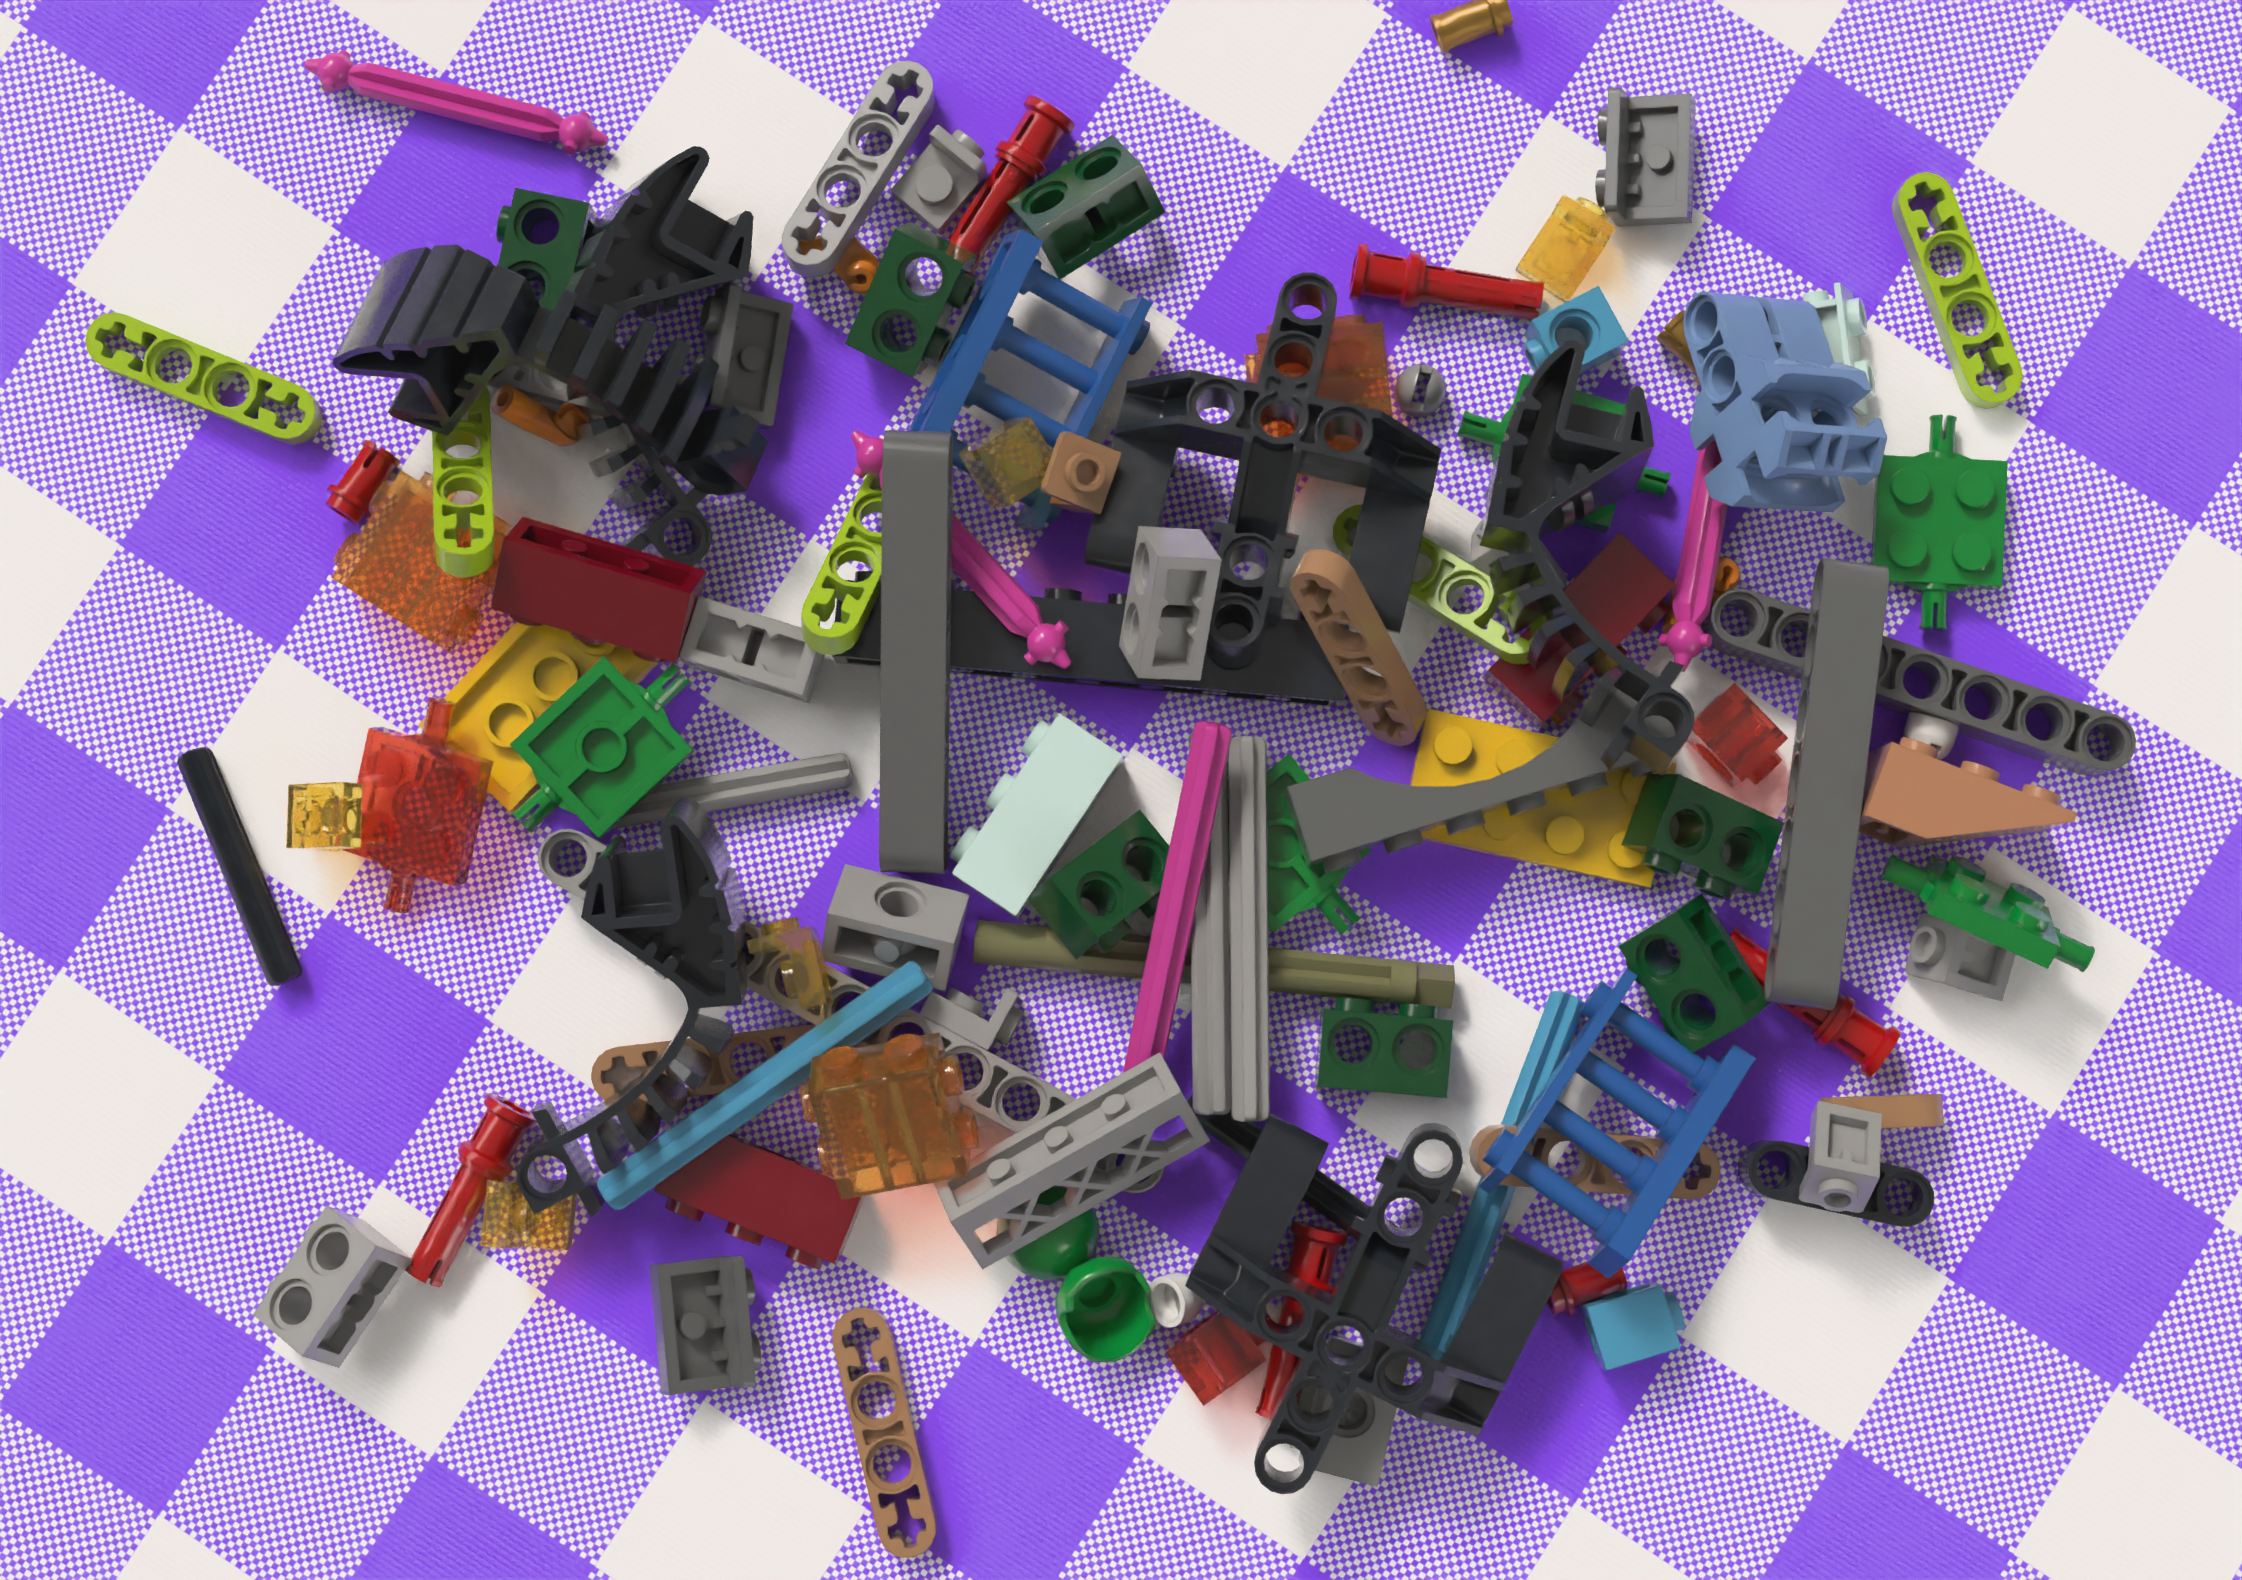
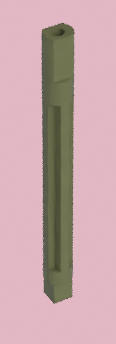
[973,920,1455,1009]

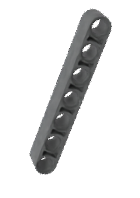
[879,430,953,874]
[1764,558,1889,1010]
[1701,589,2136,776]

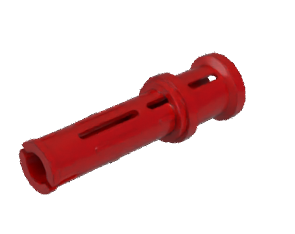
[948,95,1075,274]
[1348,243,1544,322]
[1729,928,1902,1079]
[405,1093,538,1288]
[1255,1221,1348,1419]

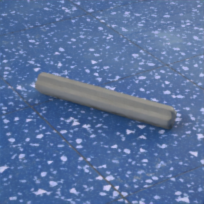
[612,753,852,829]

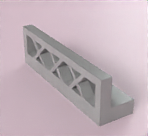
[932,1052,1210,1270]

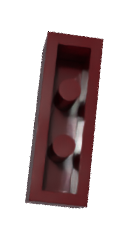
[490,517,707,663]
[1482,532,1676,729]
[654,1118,868,1270]

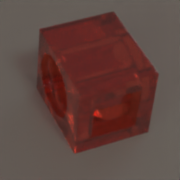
[1687,682,1788,788]
[1165,1310,1267,1406]

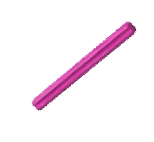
[1123,721,1232,1073]

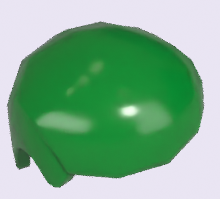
[996,1185,1100,1282]
[1055,1257,1156,1363]

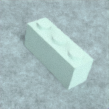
[950,713,1123,919]

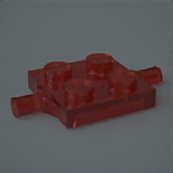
[342,697,494,913]

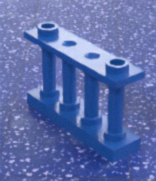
[908,229,1152,530]
[1478,969,1756,1278]

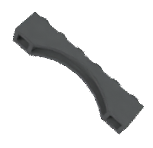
[1284,673,1675,873]

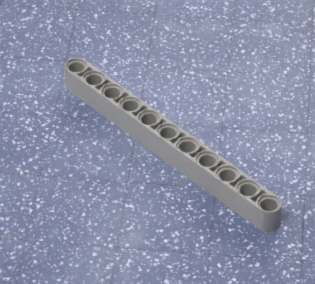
[538,829,1164,1193]

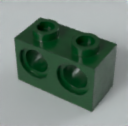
[1007,134,1166,280]
[496,188,599,321]
[845,222,978,378]
[1621,774,1784,901]
[1028,809,1169,960]
[1618,893,1770,1053]
[1314,998,1453,1098]

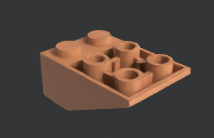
[1859,737,2077,848]

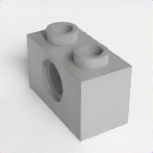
[820,864,970,991]
[1290,1334,1409,1487]

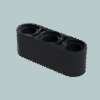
[1738,1140,1934,1227]

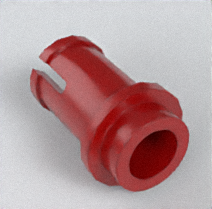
[325,440,401,525]
[1547,1261,1628,1316]

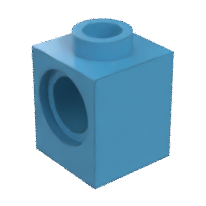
[1522,285,1629,376]
[1579,1281,1685,1371]

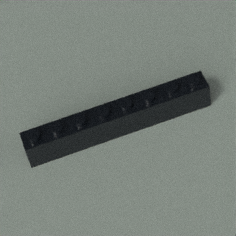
[831,571,1350,708]

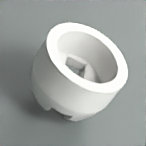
[1903,712,1959,760]
[1150,1273,1204,1328]

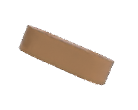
[1820,1094,1944,1129]

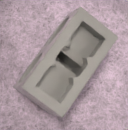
[1119,526,1222,681]
[679,596,825,704]
[253,1205,413,1368]

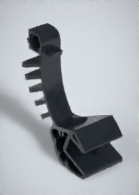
[566,146,754,566]
[332,245,769,496]
[1480,340,1694,776]
[517,797,747,1218]

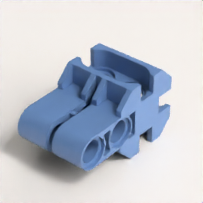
[1683,292,1887,513]

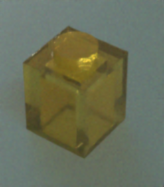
[958,416,1052,507]

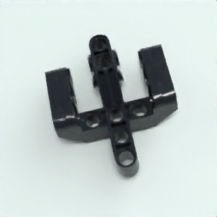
[1084,272,1442,668]
[1185,1114,1563,1495]

